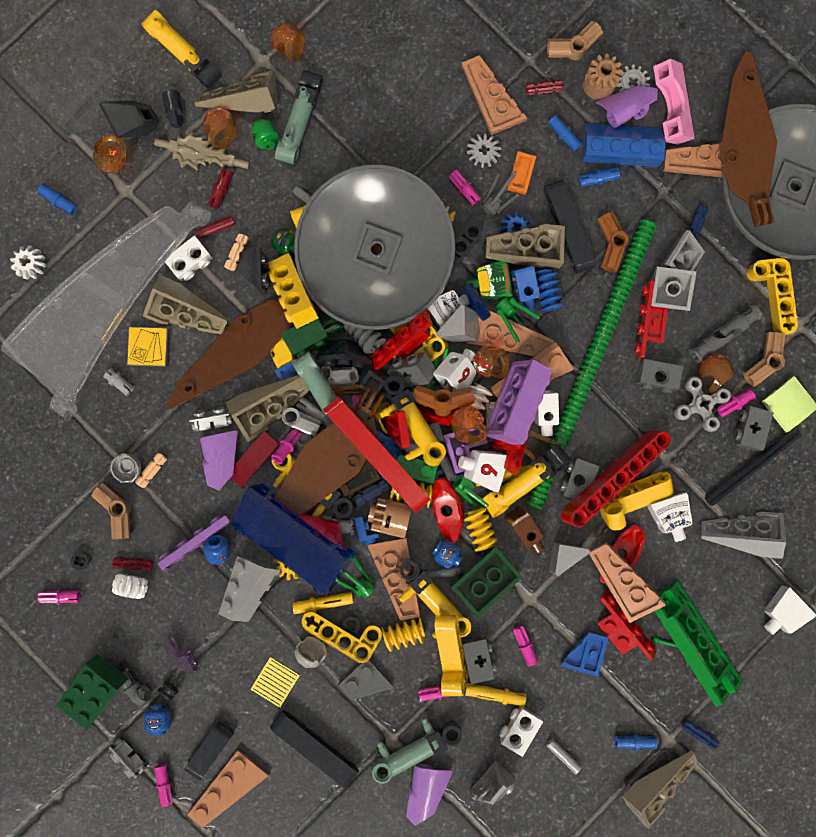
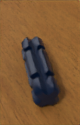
[689,205,708,240]
[354,479,391,507]
[682,719,719,750]

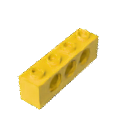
[268,253,318,328]

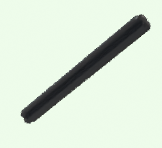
[705,428,802,506]

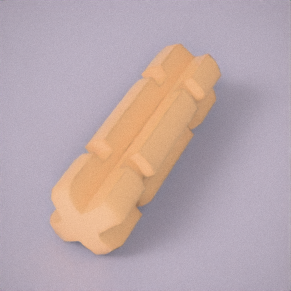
[224,234,249,271]
[136,453,167,488]

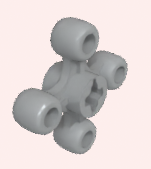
[674,376,731,432]

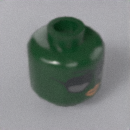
[271,228,296,256]

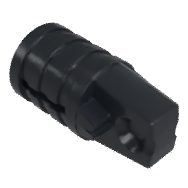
[162,90,183,128]

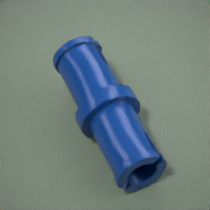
[547,115,582,152]
[579,167,620,188]
[37,183,78,215]
[614,734,658,751]

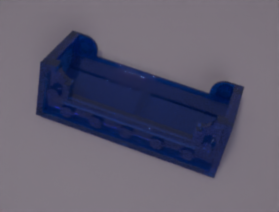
[230,483,357,596]

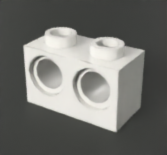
[163,236,212,281]
[499,706,543,757]

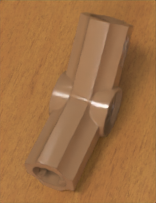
[547,21,603,61]
[743,332,785,387]
[91,483,131,539]

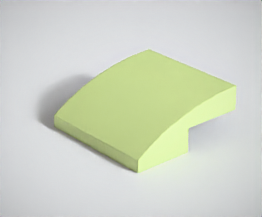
[762,376,816,432]

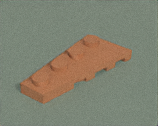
[461,55,527,135]
[663,143,723,177]
[467,308,554,356]
[491,342,574,398]
[367,538,420,621]
[589,542,666,623]
[187,749,270,828]

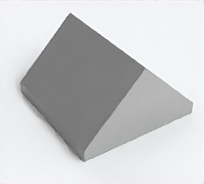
[660,230,705,271]
[651,266,697,311]
[436,304,479,343]
[549,542,590,576]

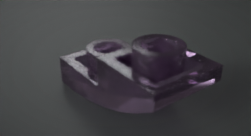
[161,638,198,675]

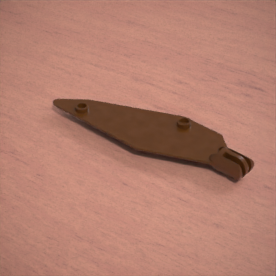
[719,52,777,227]
[166,294,320,409]
[257,385,386,534]

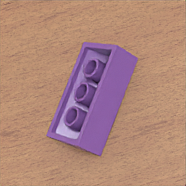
[484,359,553,445]

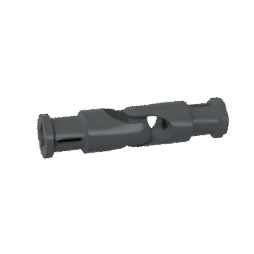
[689,304,763,363]

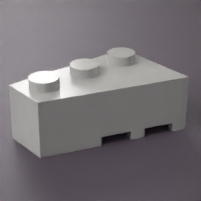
[218,556,281,622]

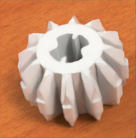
[10,246,47,280]
[112,574,148,599]

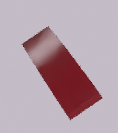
[231,431,280,489]

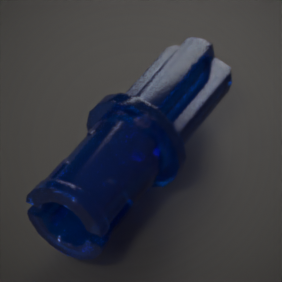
[461,283,491,321]

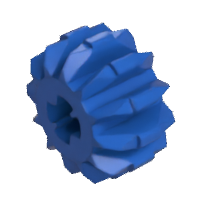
[499,212,533,233]

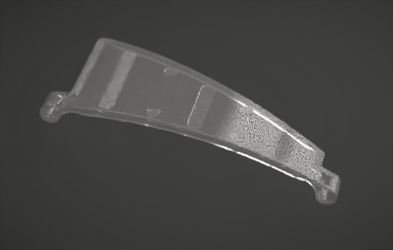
[1,201,211,420]

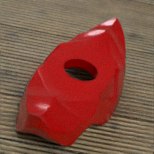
[432,478,464,544]
[599,524,646,584]

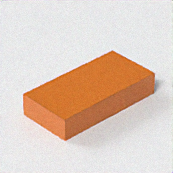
[507,151,536,195]

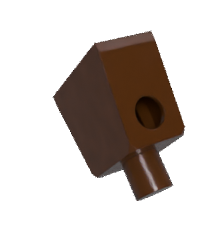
[504,506,544,554]

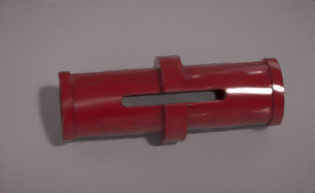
[207,168,233,209]

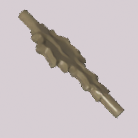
[154,132,250,170]

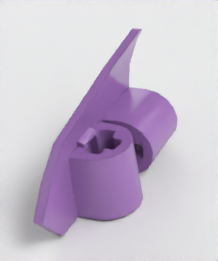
[596,86,658,128]
[200,431,238,491]
[406,763,452,826]

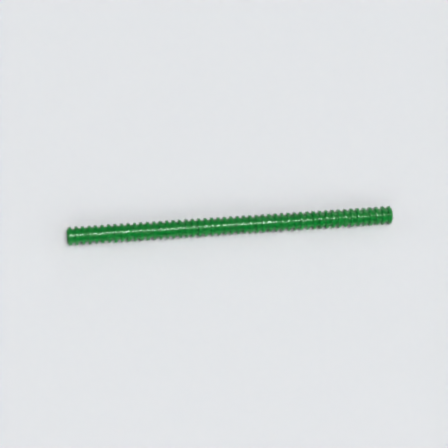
[526,219,657,510]

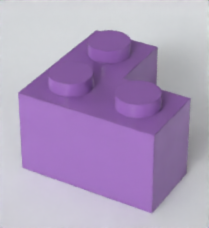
[443,424,488,474]

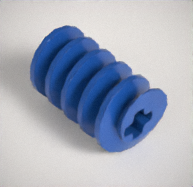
[535,269,565,313]

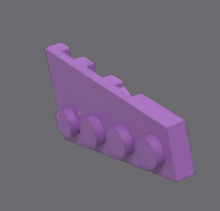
[157,516,230,572]

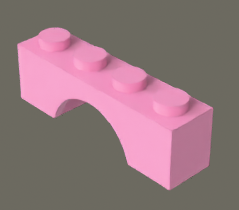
[653,59,694,145]

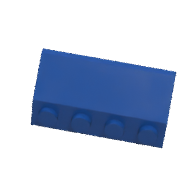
[582,123,666,167]

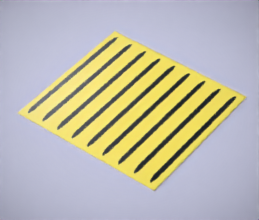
[251,657,300,707]

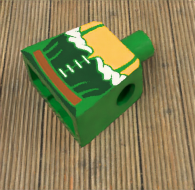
[466,261,513,300]

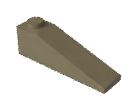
[195,70,278,113]
[485,224,565,271]
[143,275,228,335]
[225,375,309,442]
[622,751,697,829]

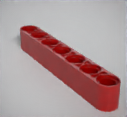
[323,396,431,513]
[561,430,671,527]

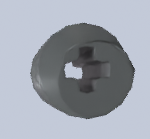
[344,324,386,354]

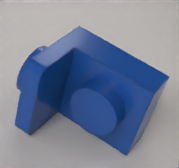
[354,516,379,544]

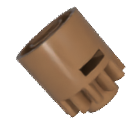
[583,54,623,100]
[368,498,412,538]

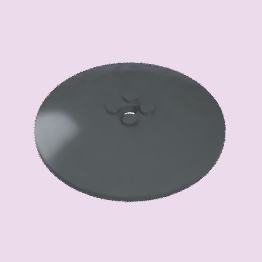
[722,104,816,260]
[294,165,455,330]

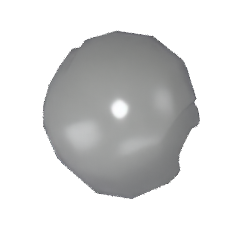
[110,453,142,483]
[294,636,327,668]

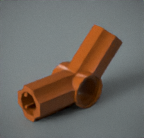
[597,211,629,272]
[413,385,475,416]

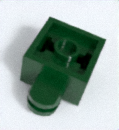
[281,318,344,359]

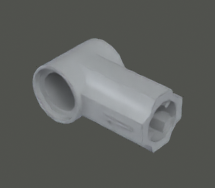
[320,366,359,389]
[282,408,322,437]

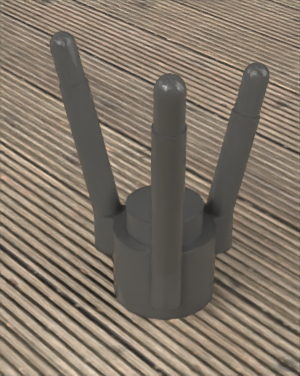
[482,171,520,216]

